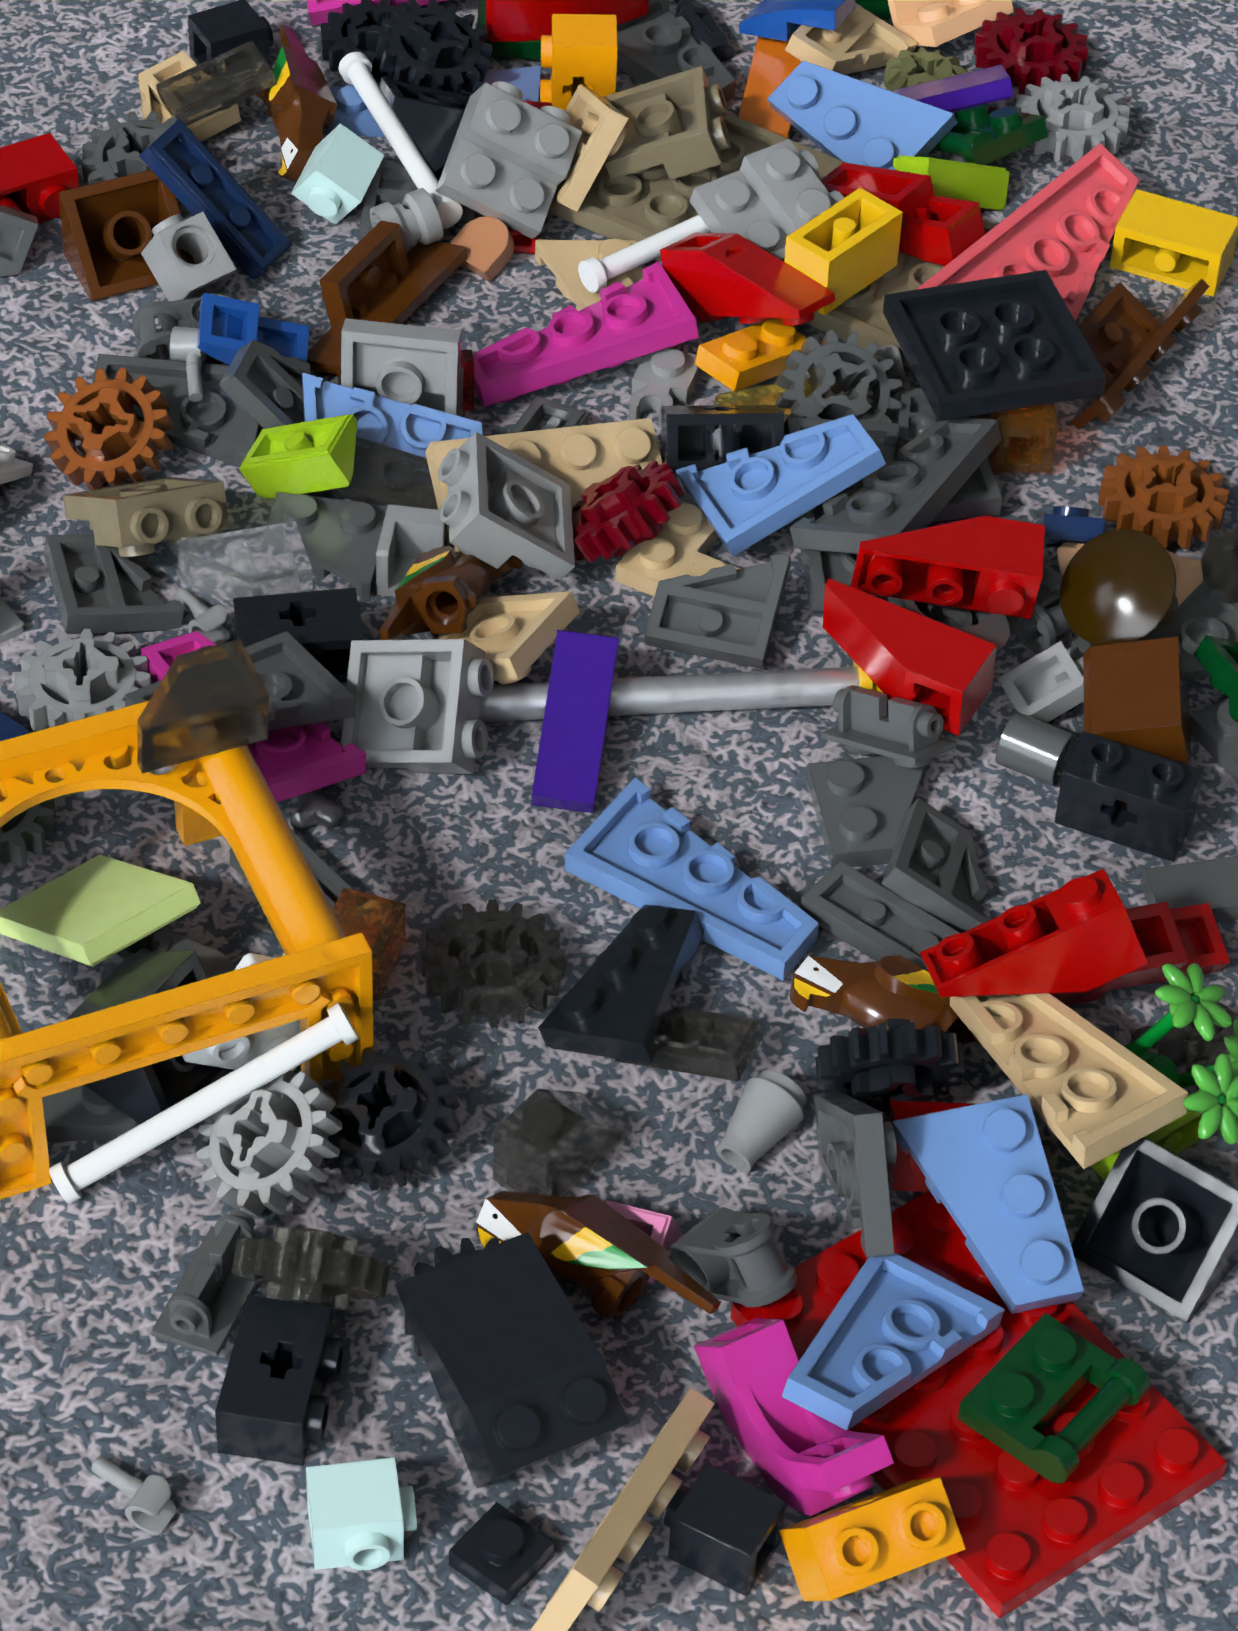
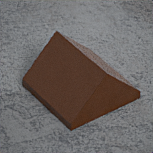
[59,170,195,301]
[1083,636,1192,766]

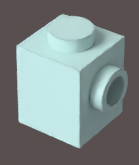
[291,123,384,224]
[306,1457,417,1570]

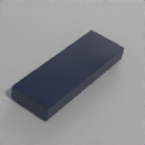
[139,119,293,280]

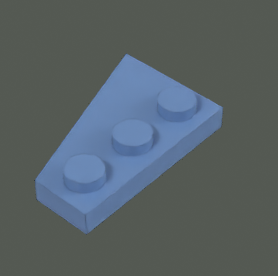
[767,60,958,170]
[302,372,482,492]
[675,414,886,557]
[892,1094,1084,1314]
[782,1253,1005,1431]

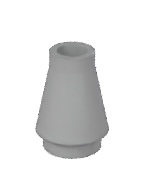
[716,1070,807,1172]

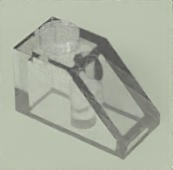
[177,521,313,613]

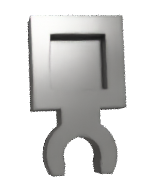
[629,347,702,428]

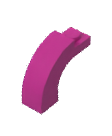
[694,1318,894,1516]

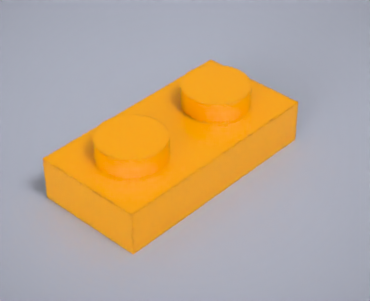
[695,318,807,392]

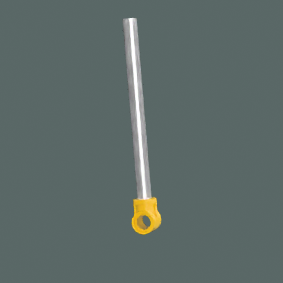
[479,661,889,722]

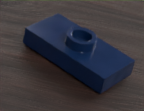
[1036,506,1105,547]

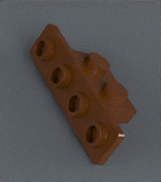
[307,221,467,376]
[1071,278,1210,430]

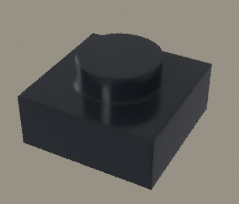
[449,1502,554,1606]

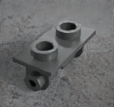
[821,685,957,768]
[151,1209,276,1357]

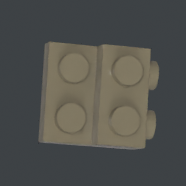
[603,66,731,180]
[63,477,230,557]

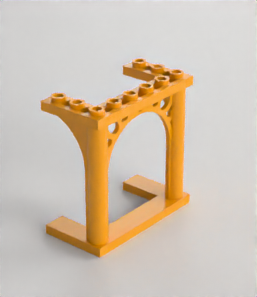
[0,679,374,1200]

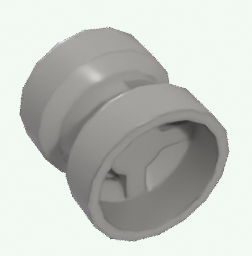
[369,188,444,253]

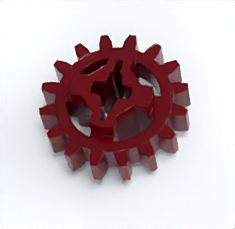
[974,8,1089,94]
[572,461,685,563]

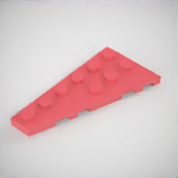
[916,143,1139,418]

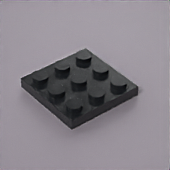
[883,270,1106,421]

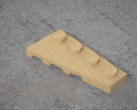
[425,418,663,553]
[950,993,1188,1169]
[530,1387,715,1631]

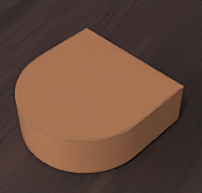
[450,216,514,282]

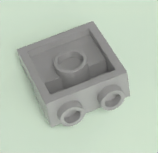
[436,81,582,239]
[689,139,844,262]
[341,318,464,417]
[438,432,575,580]
[340,639,494,774]

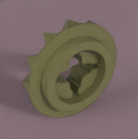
[883,46,967,91]

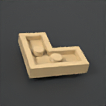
[615,500,741,597]

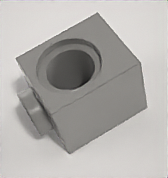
[141,212,237,301]

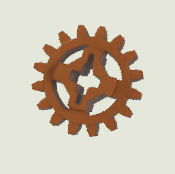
[44,368,175,490]
[1098,445,1229,550]

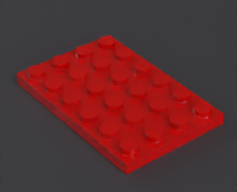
[730,1192,1227,1619]

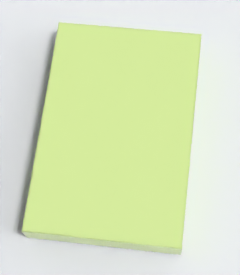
[0,855,201,967]

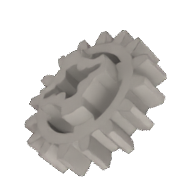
[1016,74,1130,162]
[14,629,151,731]
[195,1070,343,1217]

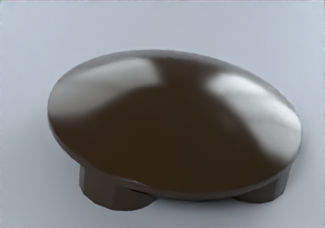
[1060,529,1178,646]

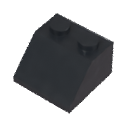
[66,950,234,1140]

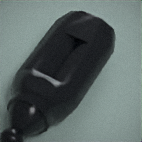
[674,0,735,62]

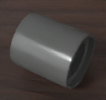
[995,712,1076,787]

